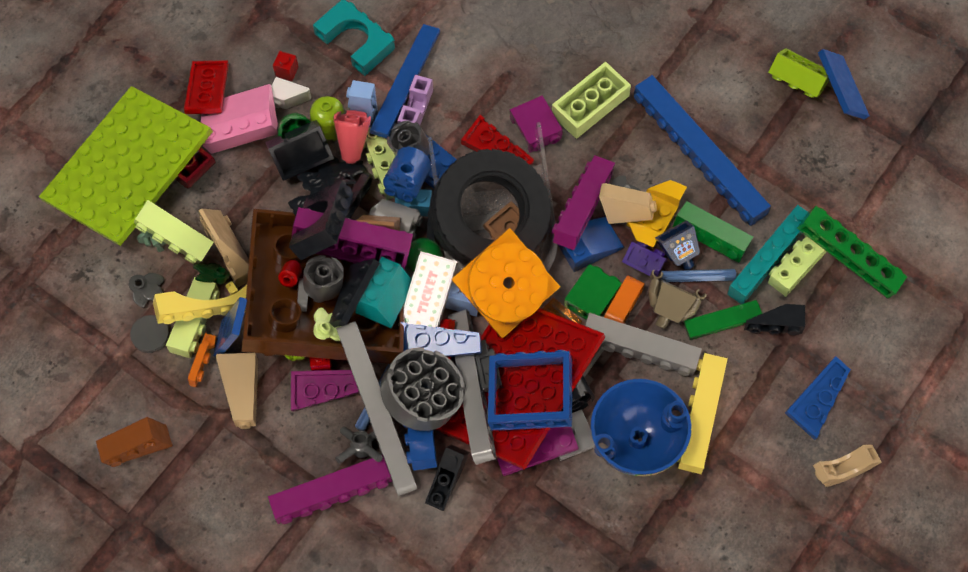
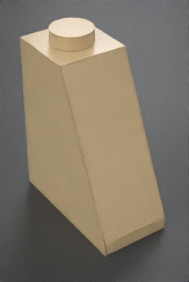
[599,183,657,224]

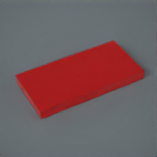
[184,60,229,114]

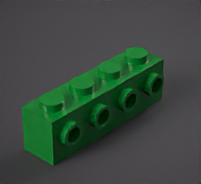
[672,201,753,263]

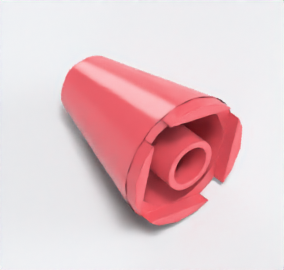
[333,110,371,164]

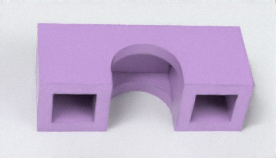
[397,75,433,125]

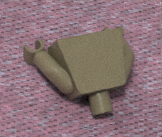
[648,270,707,329]

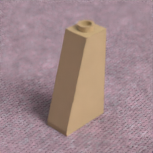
[216,353,258,429]

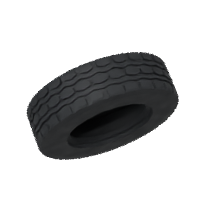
[429,149,551,266]

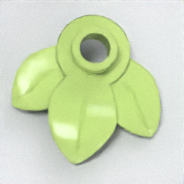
[313,308,341,341]

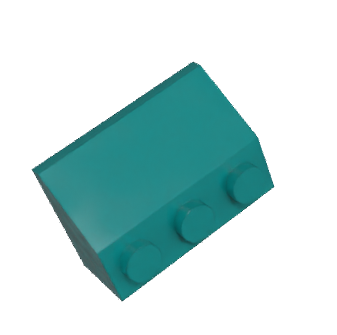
[355,257,412,328]

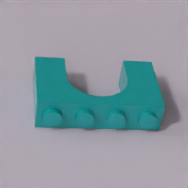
[313,0,395,76]

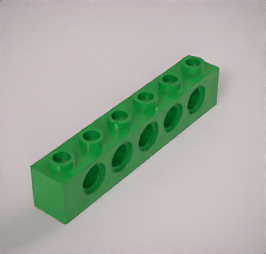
[797,206,907,299]

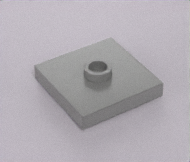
[559,410,594,461]

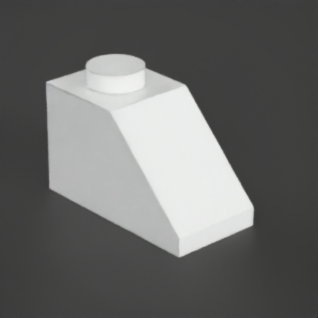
[271,77,311,109]

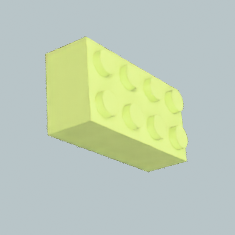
[552,62,631,139]
[134,200,214,264]

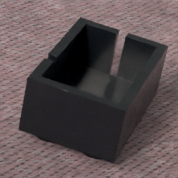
[265,120,334,181]

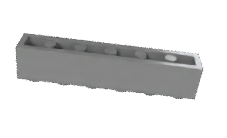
[585,313,702,376]

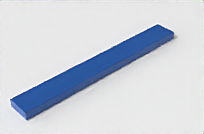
[370,24,440,139]

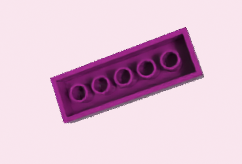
[291,207,413,270]

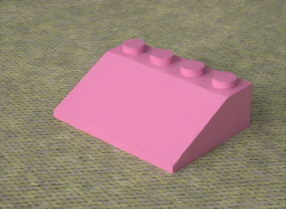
[201,84,278,154]

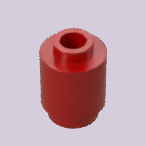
[278,260,302,287]

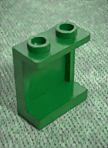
[564,264,622,320]

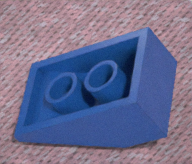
[557,217,624,272]

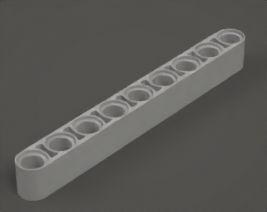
[448,309,496,465]
[336,321,417,497]

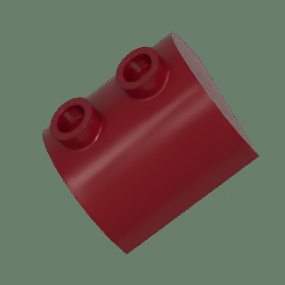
[175,147,216,189]

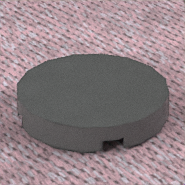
[130,315,170,353]

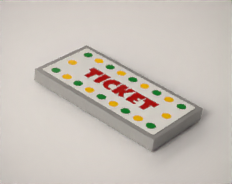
[398,251,458,327]

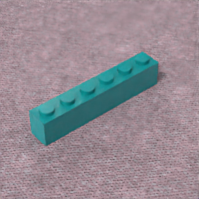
[727,205,808,304]

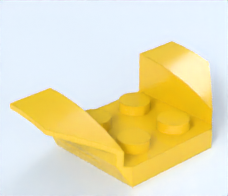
[626,180,687,247]

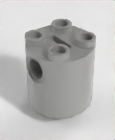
[369,199,423,243]

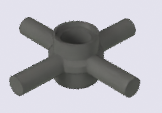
[335,426,383,464]

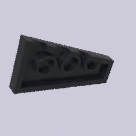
[329,258,380,328]

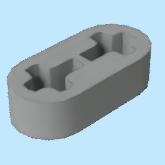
[297,278,308,312]

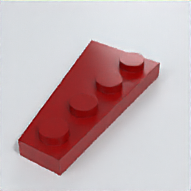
[461,115,534,166]

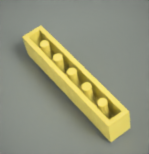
[677,353,728,474]

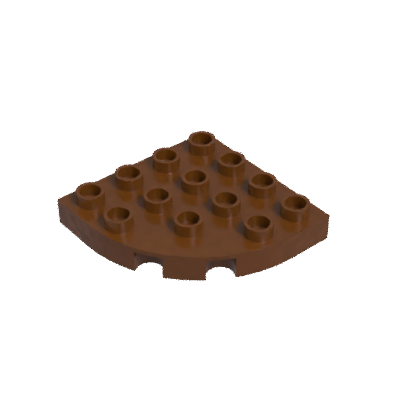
[241,209,404,364]

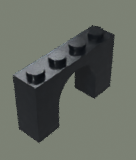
[289,180,353,260]

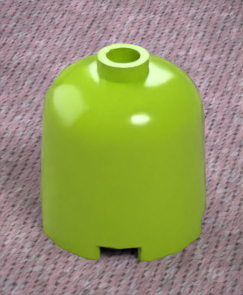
[310,96,345,141]

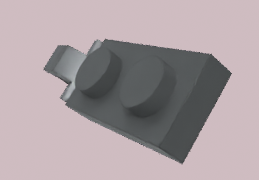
[475,339,503,393]

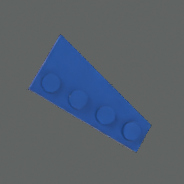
[785,356,851,440]

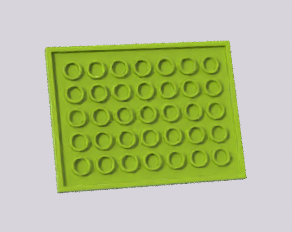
[39,86,213,246]

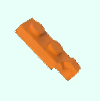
[188,333,217,387]

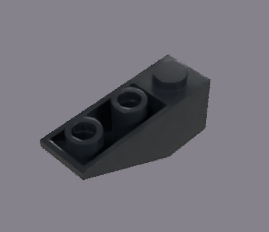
[744,304,805,335]
[425,445,469,511]

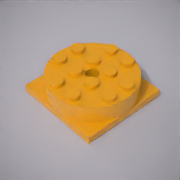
[451,228,560,338]

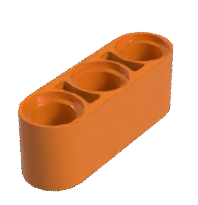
[604,275,645,324]

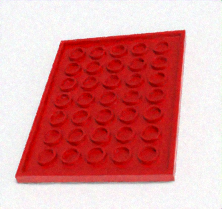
[436,308,605,470]

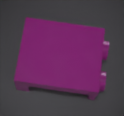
[510,95,563,153]

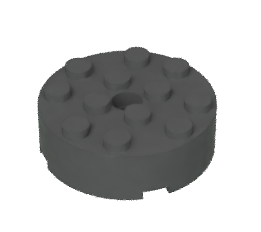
[380,347,465,431]

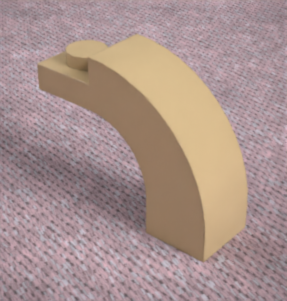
[813,445,882,487]

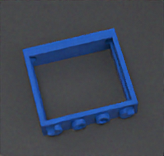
[488,350,572,431]

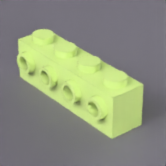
[363,127,395,200]
[768,225,836,297]

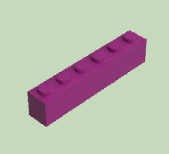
[552,155,615,250]
[268,454,392,524]

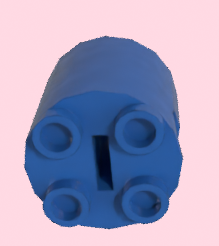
[383,147,431,202]

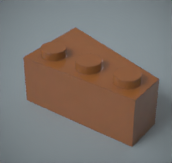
[96,417,173,467]

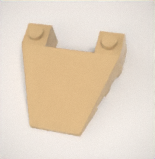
[199,209,249,288]

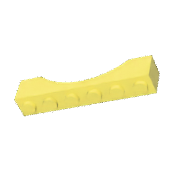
[153,285,247,324]

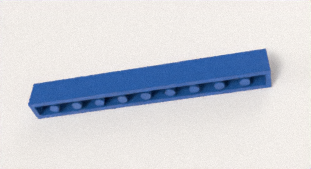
[634,75,771,226]

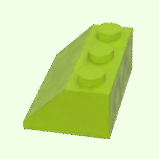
[768,48,829,98]

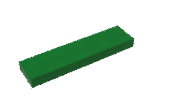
[683,300,762,340]

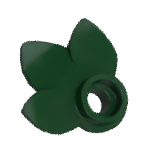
[193,263,230,284]

